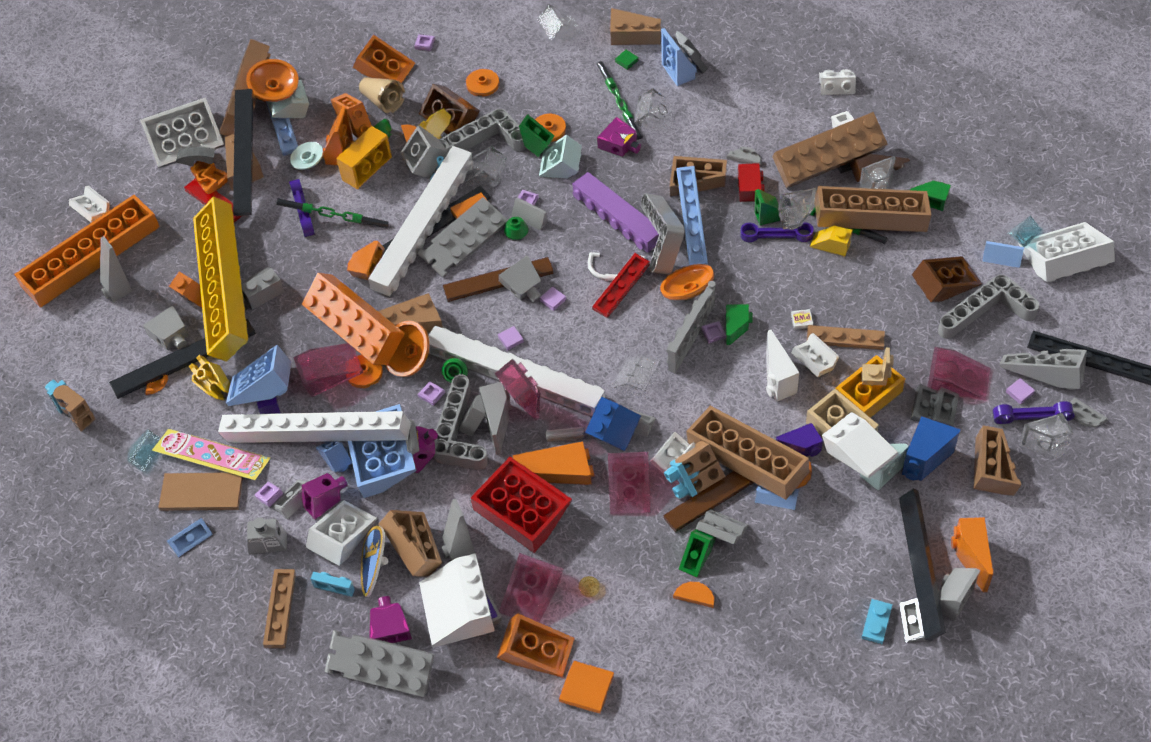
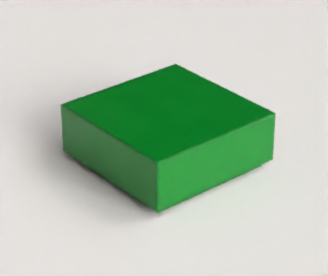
[615,49,639,70]

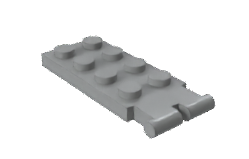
[418,197,508,278]
[667,281,716,373]
[325,630,435,697]

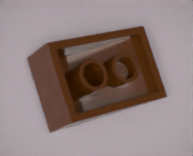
[912,256,982,303]

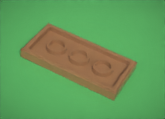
[158,473,243,511]

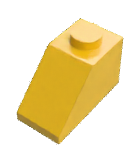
[810,225,852,256]

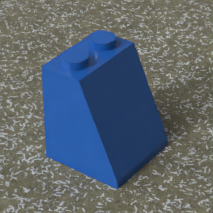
[902,416,960,481]

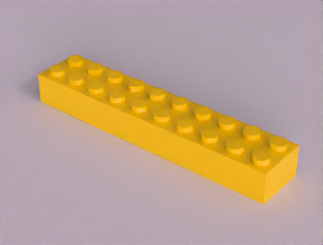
[193,197,248,362]

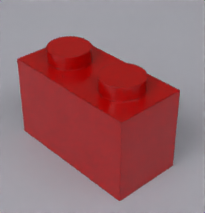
[737,163,765,202]

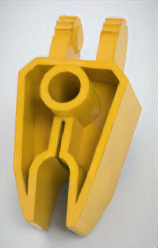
[419,109,451,139]
[189,354,230,401]

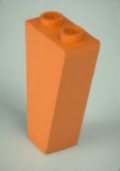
[331,93,372,139]
[513,441,594,485]

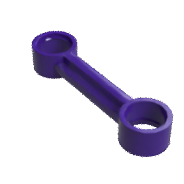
[289,179,315,237]
[740,222,814,243]
[992,401,1075,424]

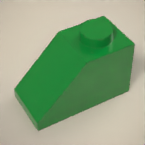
[519,114,555,157]
[910,180,951,211]
[754,189,783,225]
[726,304,753,345]
[679,529,716,577]

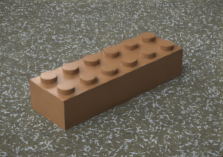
[219,39,271,136]
[772,112,888,189]
[815,186,931,232]
[686,405,809,500]

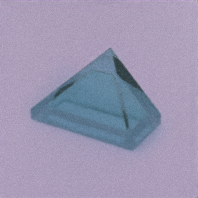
[1008,215,1041,247]
[127,429,161,472]

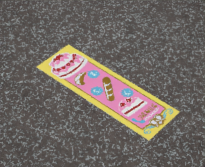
[152,429,270,480]

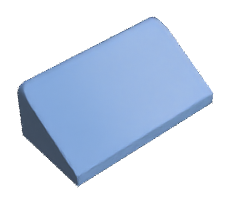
[982,241,1024,268]
[755,485,799,510]
[167,518,213,557]

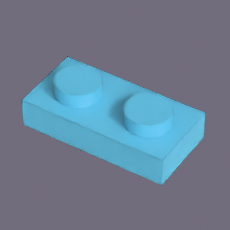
[311,572,355,597]
[861,599,892,644]

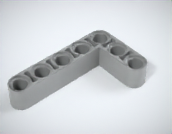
[439,109,526,159]
[641,193,684,275]
[938,274,1039,339]
[433,375,488,470]

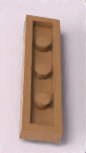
[807,325,885,350]
[263,569,296,648]

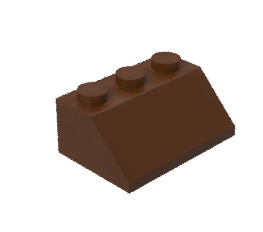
[418,84,480,135]

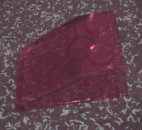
[293,343,364,397]
[927,347,991,401]
[494,359,540,420]
[608,452,651,514]
[499,553,564,622]

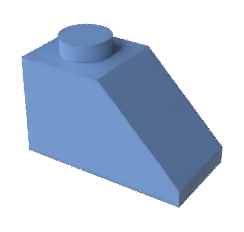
[316,441,352,473]

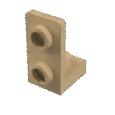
[862,347,894,386]

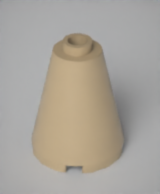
[359,77,405,113]

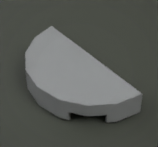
[727,147,761,166]
[1071,397,1108,427]

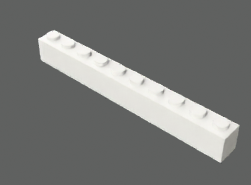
[368,146,474,297]
[428,326,605,416]
[218,411,411,443]

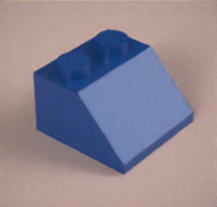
[585,397,641,451]

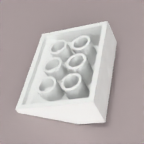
[140,98,224,167]
[1018,222,1115,282]
[419,553,495,648]

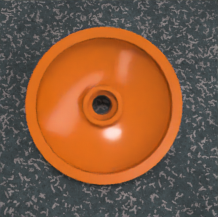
[246,59,299,102]
[660,264,714,300]
[385,321,430,377]

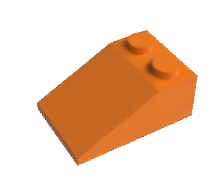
[353,34,415,83]
[322,106,354,166]
[951,517,993,592]
[497,614,575,677]

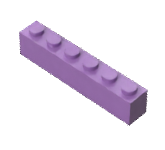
[573,172,659,253]

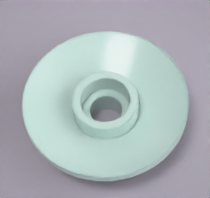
[290,142,323,170]

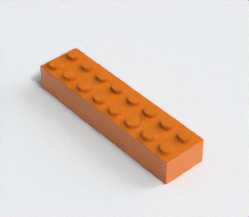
[14,195,160,308]

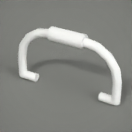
[588,252,646,281]

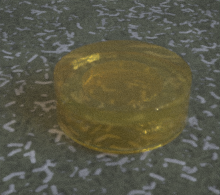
[579,576,600,597]

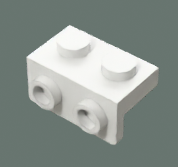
[819,70,856,95]
[69,186,110,222]
[791,333,839,377]
[650,432,695,474]

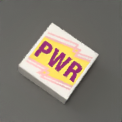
[791,309,813,330]

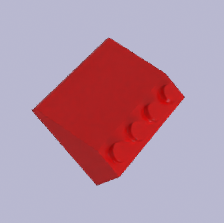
[471,457,572,553]

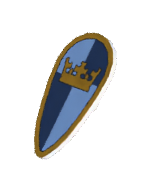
[361,526,388,597]

